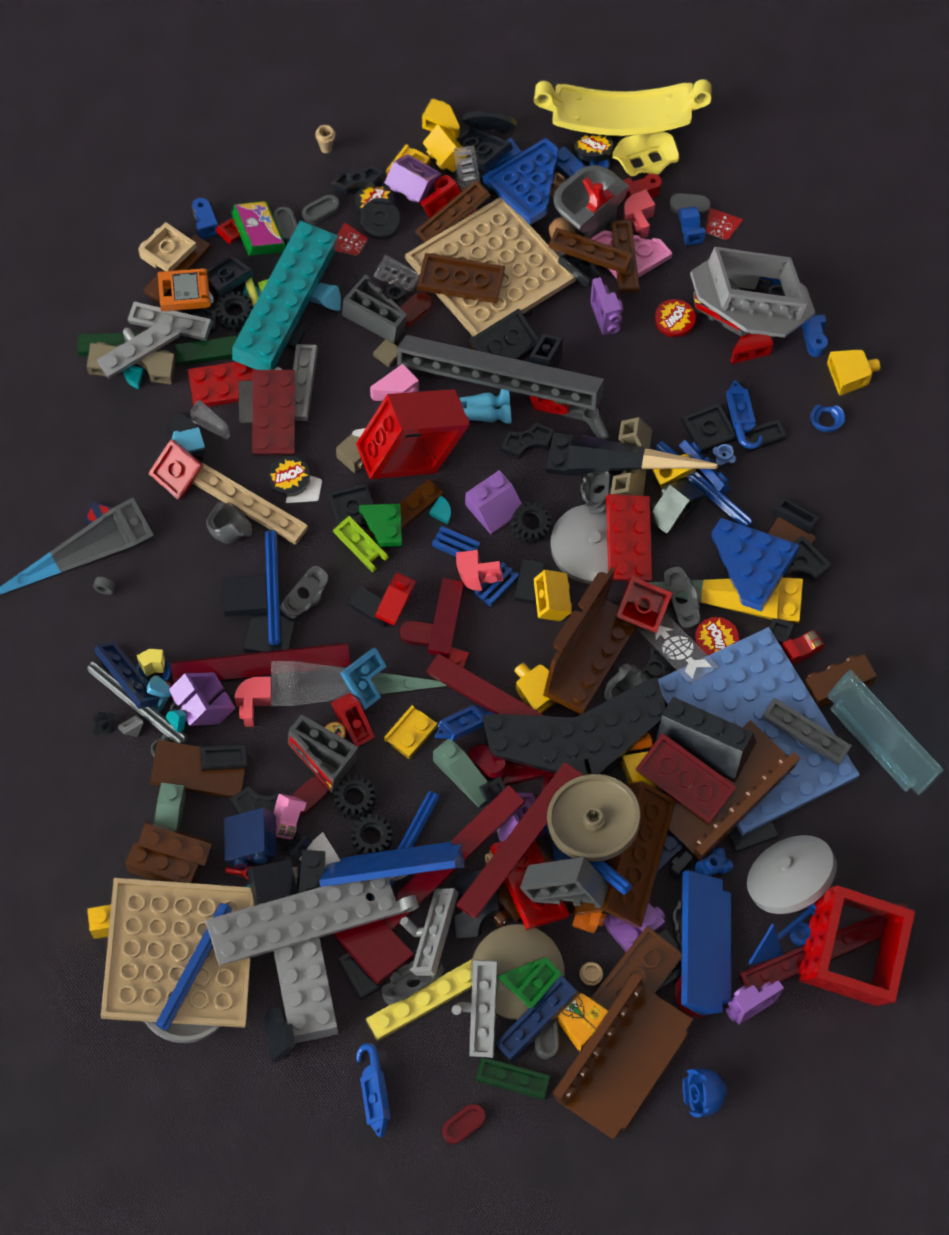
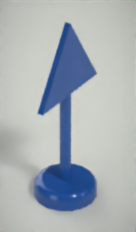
[749,903,816,965]

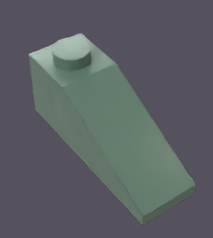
[433,739,487,808]
[154,782,187,830]

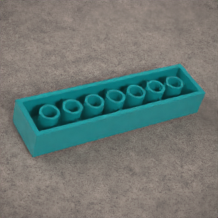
[232,221,338,370]

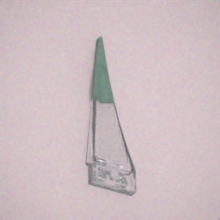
[271,661,447,706]

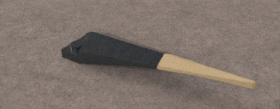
[546,432,718,475]

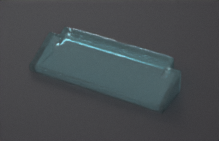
[827,669,943,795]

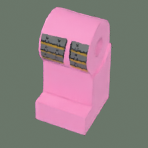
[273,794,307,840]

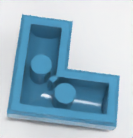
[340,648,387,710]

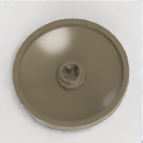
[547,774,641,862]
[470,924,564,1020]

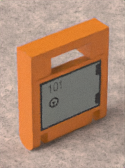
[157,269,210,311]

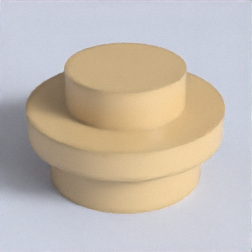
[579,962,603,986]

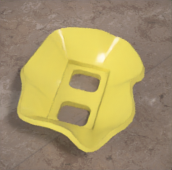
[612,131,679,176]

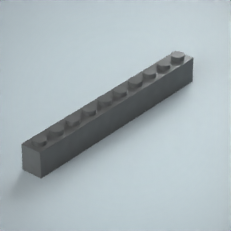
[397,335,604,410]

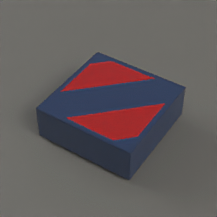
[84,502,112,524]

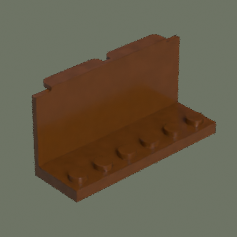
[543,567,638,714]
[668,720,800,860]
[567,781,676,928]
[553,973,693,1140]

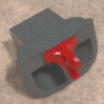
[553,165,630,239]

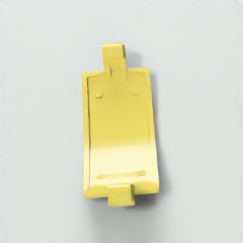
[534,80,712,136]

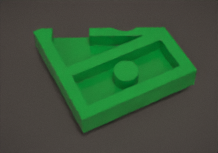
[359,504,402,547]
[497,957,562,1009]

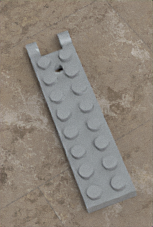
[206,875,419,967]

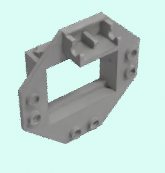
[690,247,815,337]

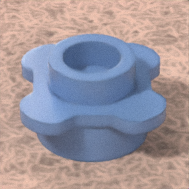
[712,444,736,466]

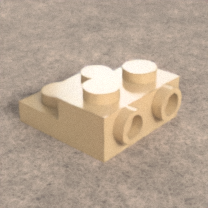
[138,222,197,271]

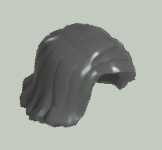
[206,502,253,544]
[604,664,647,701]

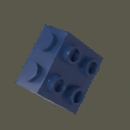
[224,808,277,869]

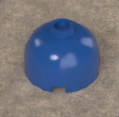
[682,1068,727,1118]

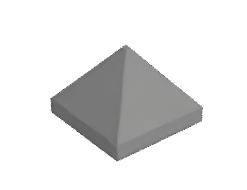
[118,715,143,737]

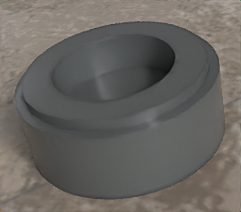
[93,577,116,595]

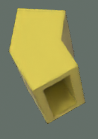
[137,649,166,677]

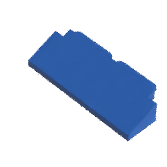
[320,842,464,887]
[681,870,731,1016]

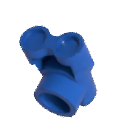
[694,846,733,876]

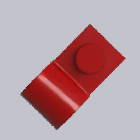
[420,175,461,218]

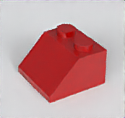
[615,576,672,633]

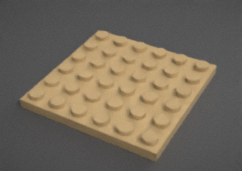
[405,197,576,336]
[101,878,254,1028]

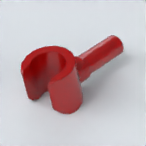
[225,866,252,881]

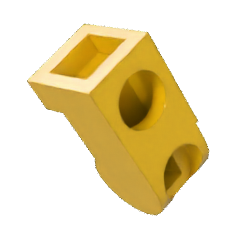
[653,454,696,490]

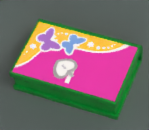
[231,201,285,256]

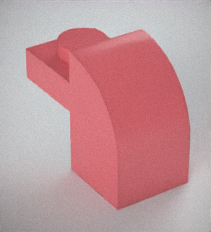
[623,190,655,239]
[456,550,503,591]
[235,677,272,727]

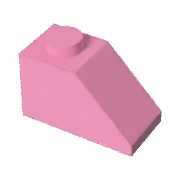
[370,364,419,401]

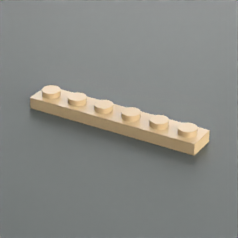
[192,463,308,545]

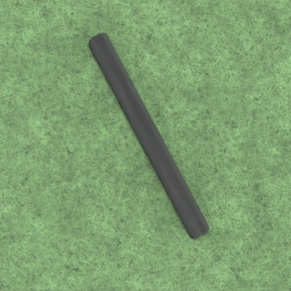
[87,661,188,744]

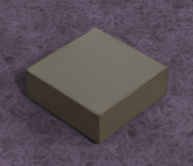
[373,339,398,367]

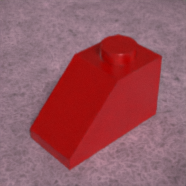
[731,333,774,364]
[375,572,416,626]
[330,692,375,747]

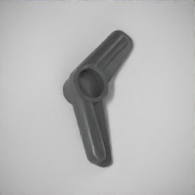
[559,405,609,440]

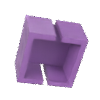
[169,673,235,726]

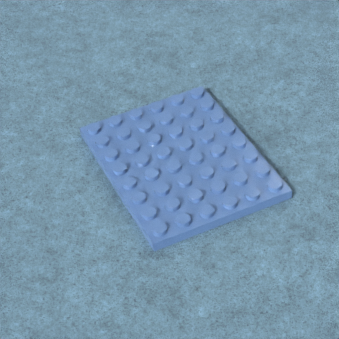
[658,627,860,836]

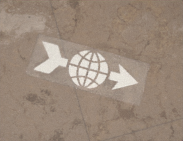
[637,613,719,684]

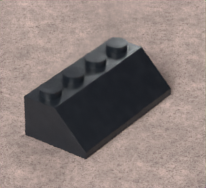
[655,697,757,781]

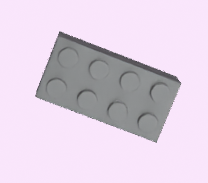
[274,938,338,1043]

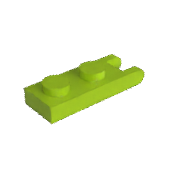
[333,516,389,572]

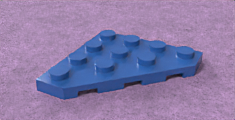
[482,138,559,225]
[711,518,799,612]

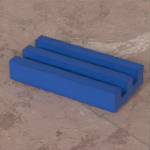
[432,526,480,557]
[474,562,519,607]

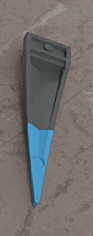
[0,497,154,594]

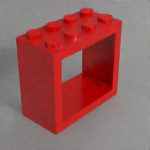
[356,389,470,479]
[799,886,915,1006]

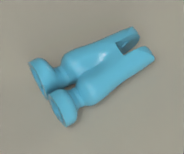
[459,389,511,424]

